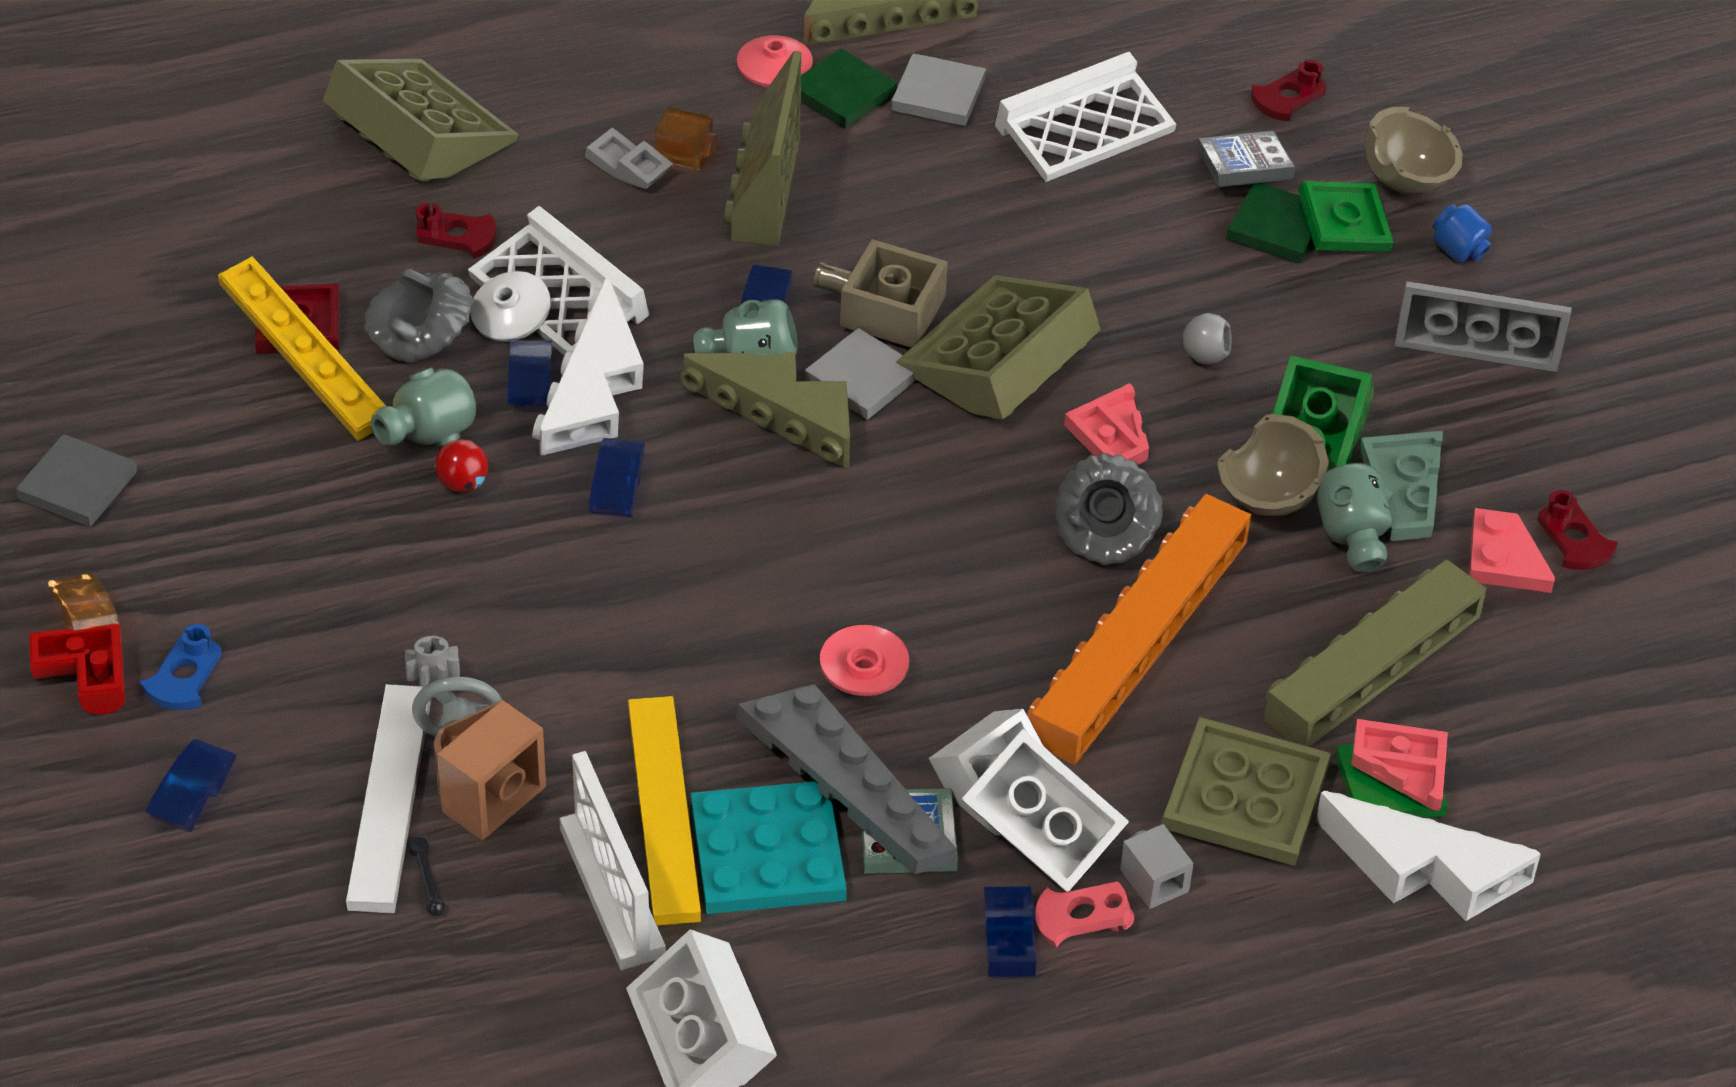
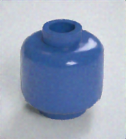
[1432,204,1492,263]

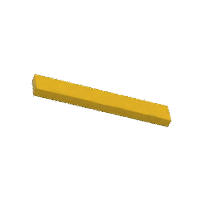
[218,256,386,441]
[628,696,701,926]

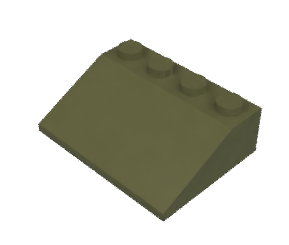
[724,51,802,246]
[322,59,519,181]
[896,275,1101,419]

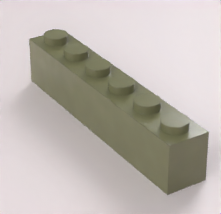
[1264,559,1487,747]

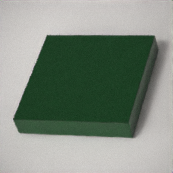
[801,48,897,129]
[1226,183,1313,263]

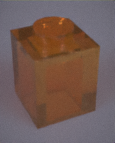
[655,106,718,171]

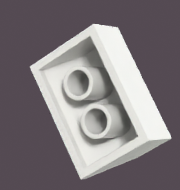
[961,729,1129,893]
[626,929,777,1087]

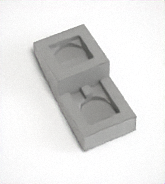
[585,127,673,189]

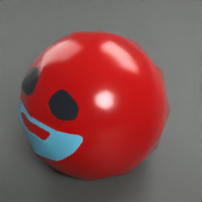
[435,439,488,493]

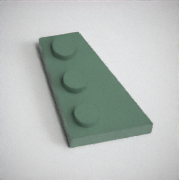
[1359,431,1443,541]

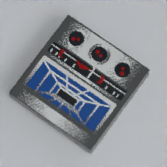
[1198,131,1295,187]

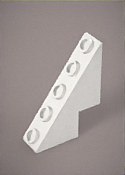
[532,279,643,456]
[1316,791,1540,921]

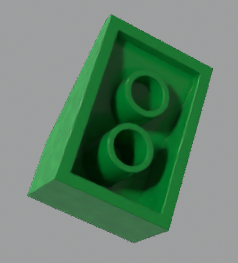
[1273,355,1374,471]

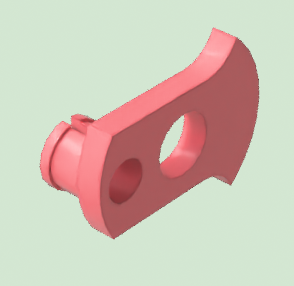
[1035,881,1134,948]

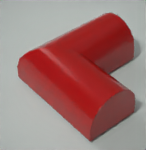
[29,623,125,715]

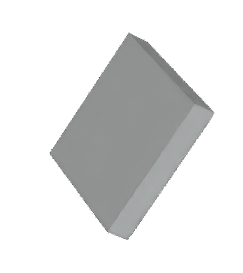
[891,53,986,126]
[804,328,916,420]

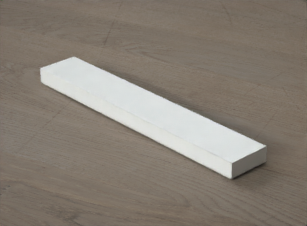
[346,684,431,913]

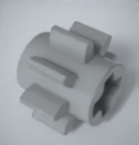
[405,636,460,689]

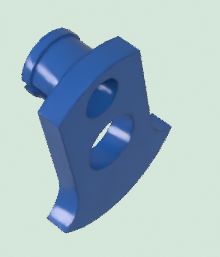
[140,624,222,710]

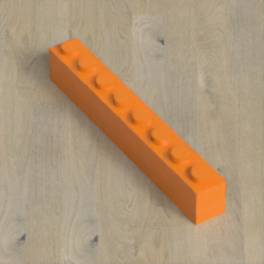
[1027,494,1251,765]

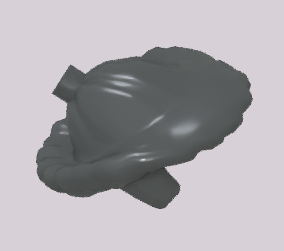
[364,269,473,363]
[1055,453,1163,565]

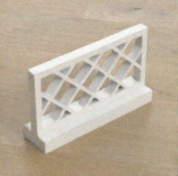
[995,52,1176,182]
[468,206,649,356]
[560,751,666,970]

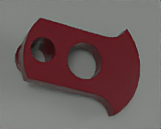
[1251,60,1326,121]
[415,203,496,259]
[1537,490,1618,570]

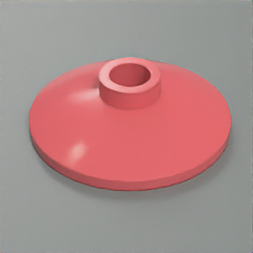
[737,35,813,87]
[820,625,909,696]

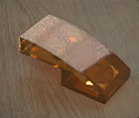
[49,573,118,631]

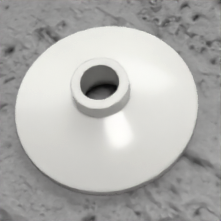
[471,271,551,342]

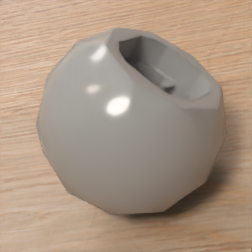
[1183,313,1232,365]

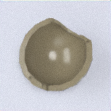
[1365,107,1463,195]
[1217,414,1329,516]

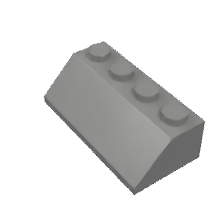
[1394,281,1572,372]

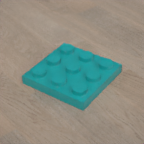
[691,781,847,914]

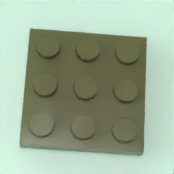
[1162,717,1331,866]

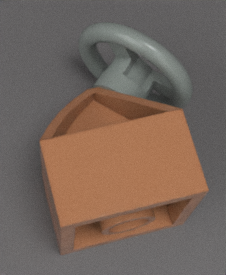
[412,677,546,841]

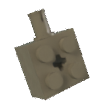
[813,239,948,348]

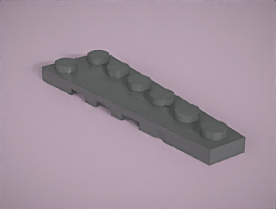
[736,684,957,875]

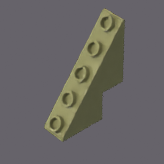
[804,0,978,45]
[680,352,850,468]

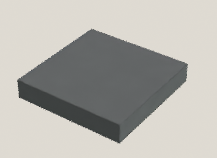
[15,434,138,527]

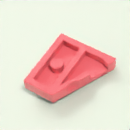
[1064,383,1149,465]
[1469,508,1555,593]
[1351,719,1448,811]

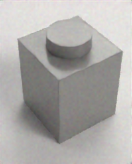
[1120,824,1193,909]

